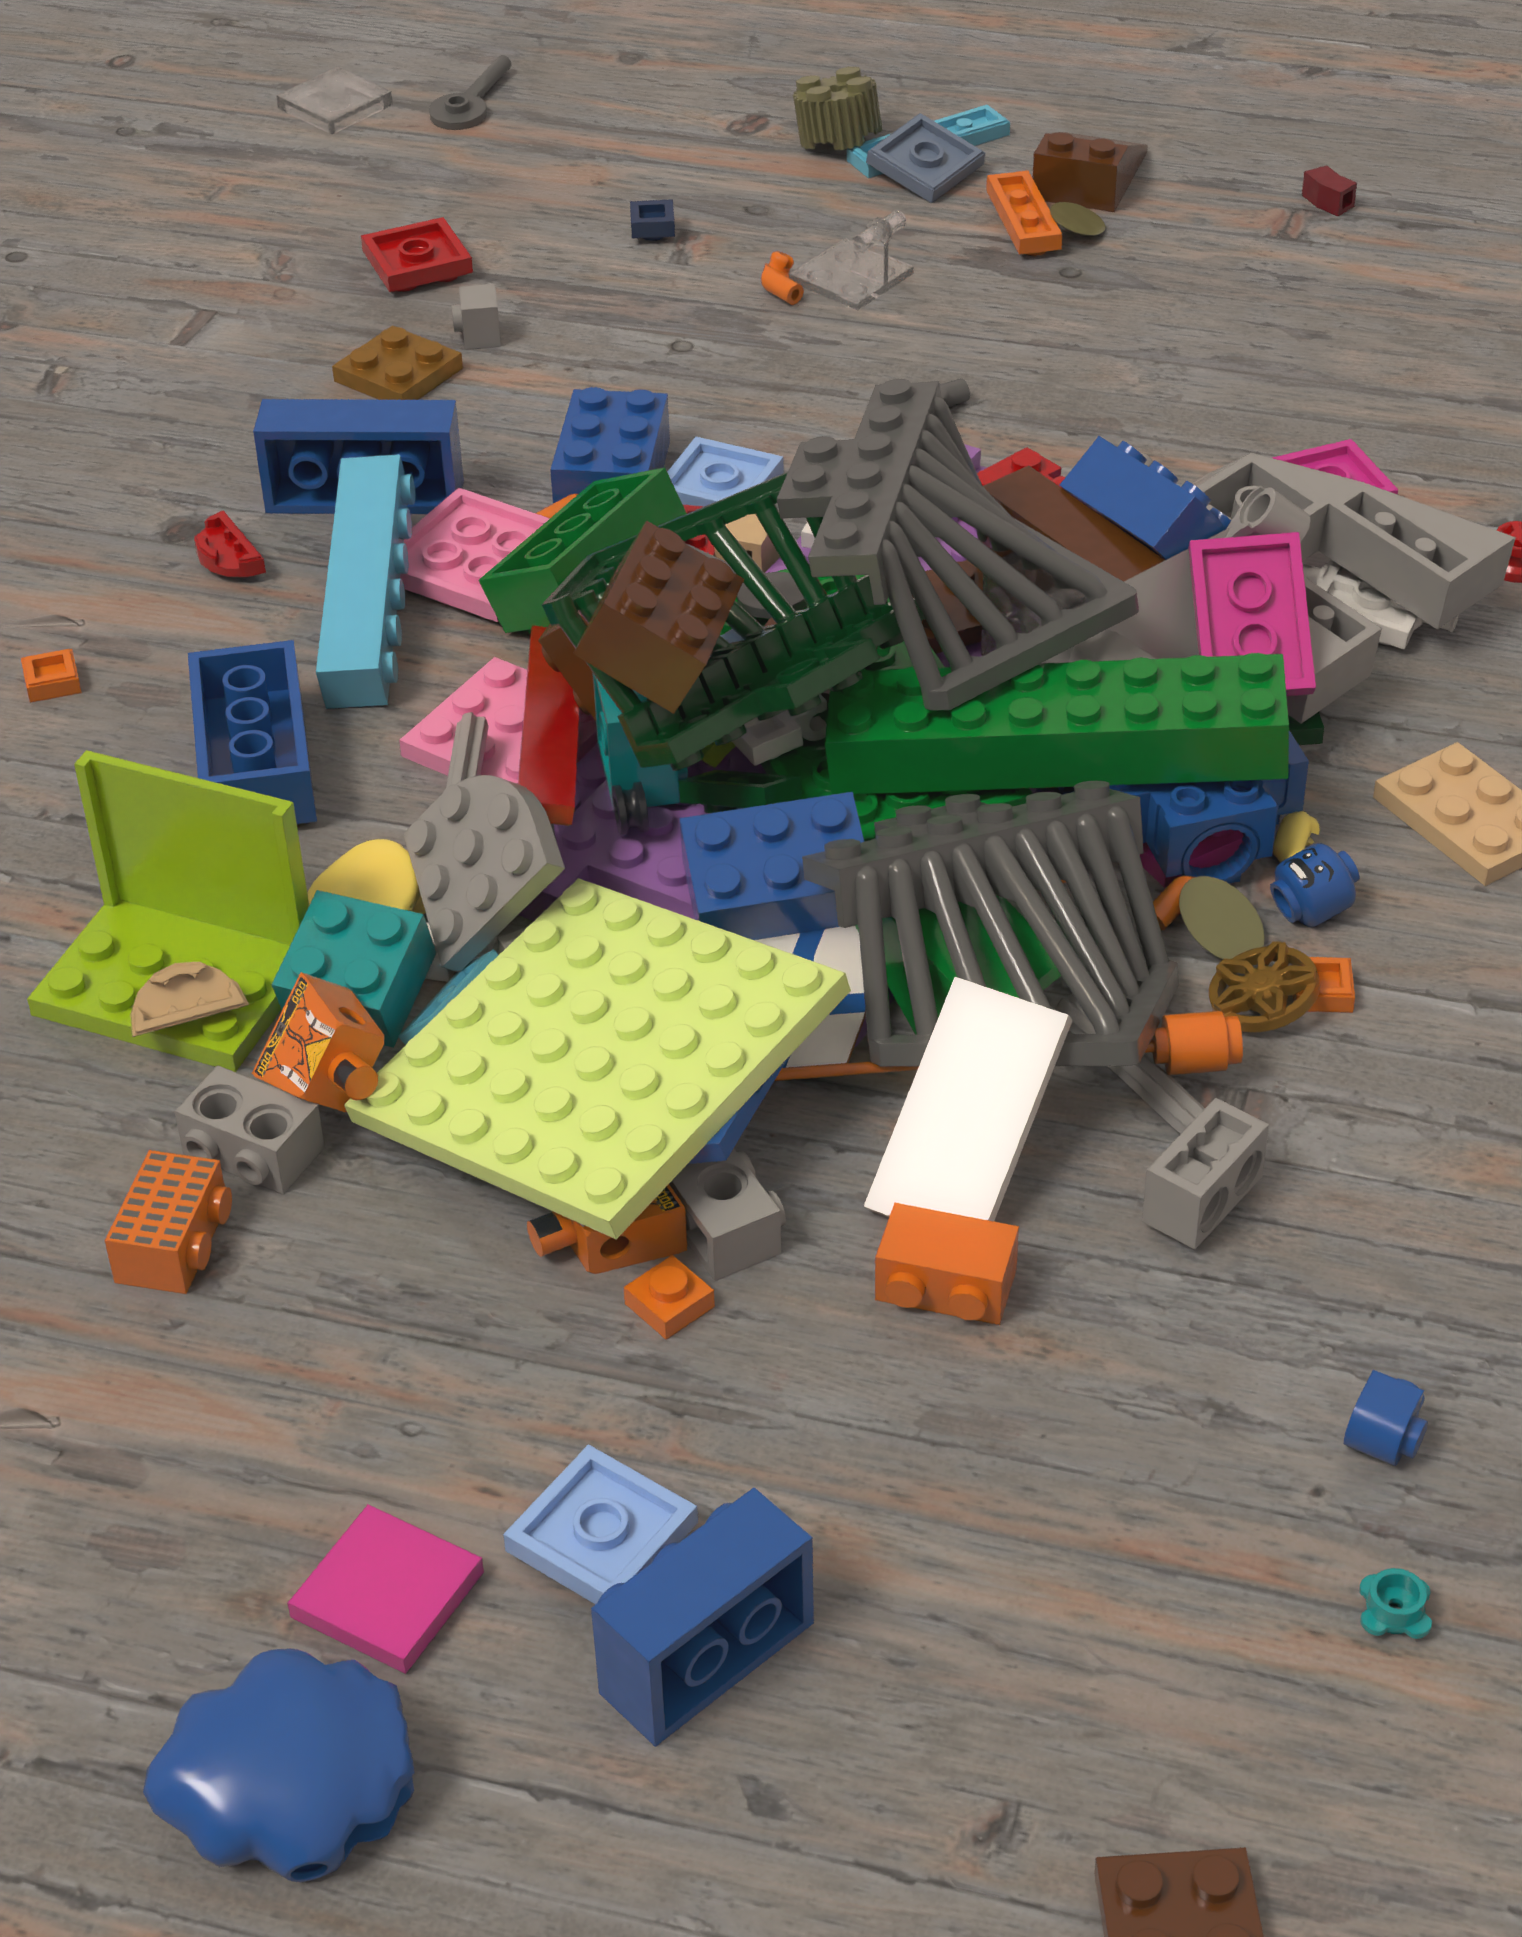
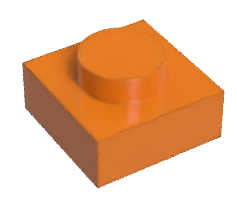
[624,1255,715,1340]

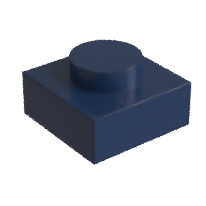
[630,199,675,241]

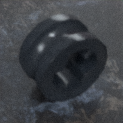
[612,781,649,836]

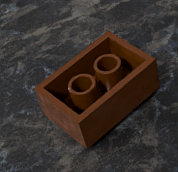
[573,521,744,714]

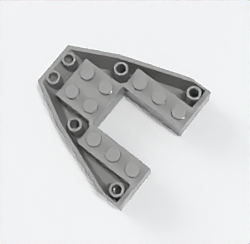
[1192,453,1516,723]

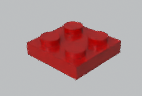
[361,217,473,292]

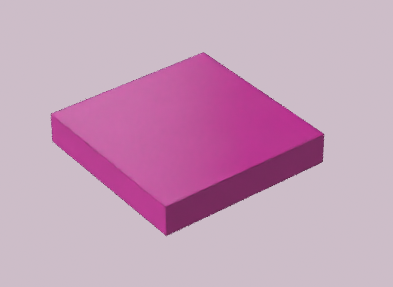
[288,1504,484,1674]

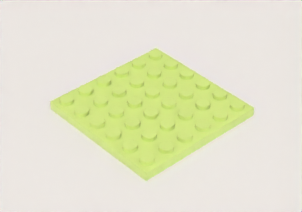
[344,878,851,1239]

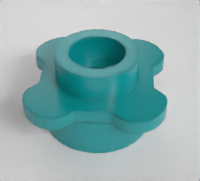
[1359,1568,1432,1639]

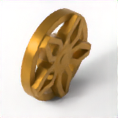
[1209,941,1320,1032]

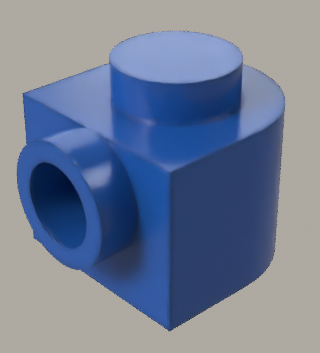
[1343,1370,1428,1466]

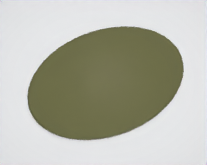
[1050,202,1105,235]
[1179,876,1265,959]

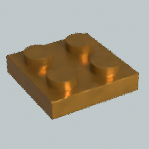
[332,325,463,400]

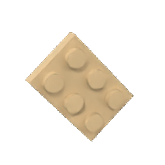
[1373,742,1522,886]

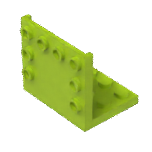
[27,750,309,1072]

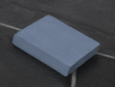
[866,113,986,203]

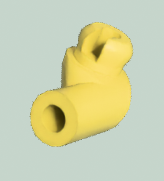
[1273,811,1320,863]

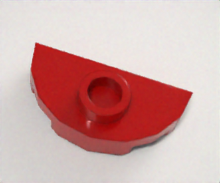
[194,510,266,577]

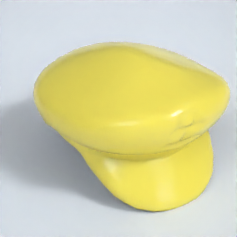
[307,839,426,914]

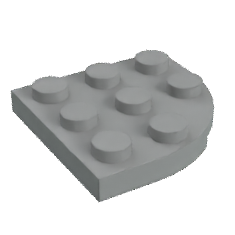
[403,775,565,972]

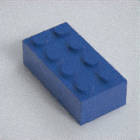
[253,399,464,514]
[188,640,317,824]

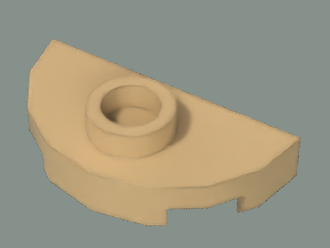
[130,962,249,1037]

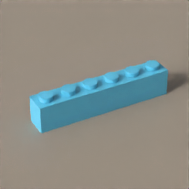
[316,454,415,709]

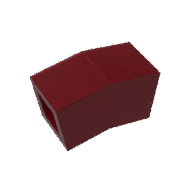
[1302,165,1357,217]

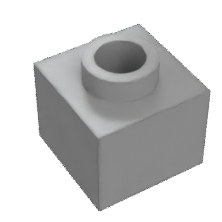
[452,284,501,349]

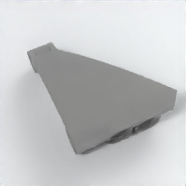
[1032,486,1311,663]

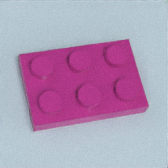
[1188,532,1316,696]

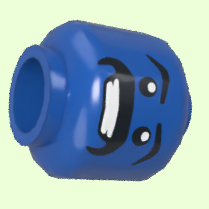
[1270,843,1360,927]

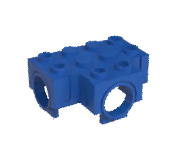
[1057,731,1309,884]

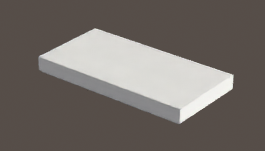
[864,977,1073,1221]

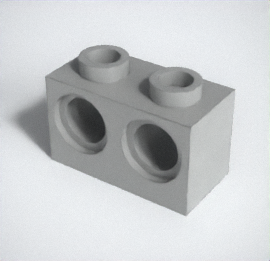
[174,1065,325,1194]
[1142,1097,1269,1250]

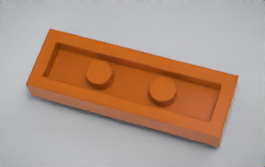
[986,170,1062,256]

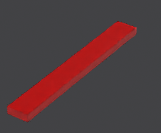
[518,625,579,826]

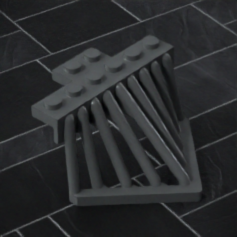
[777,379,1139,710]
[802,781,1179,1066]

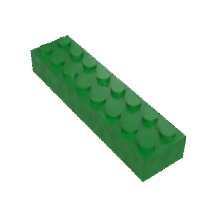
[825,653,1289,795]

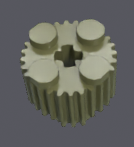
[793,67,883,151]

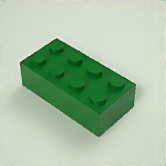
[478,468,687,634]

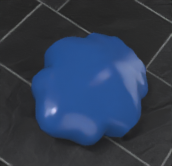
[143,1648,415,1882]

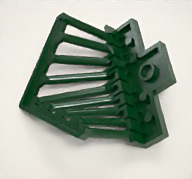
[542,472,925,771]

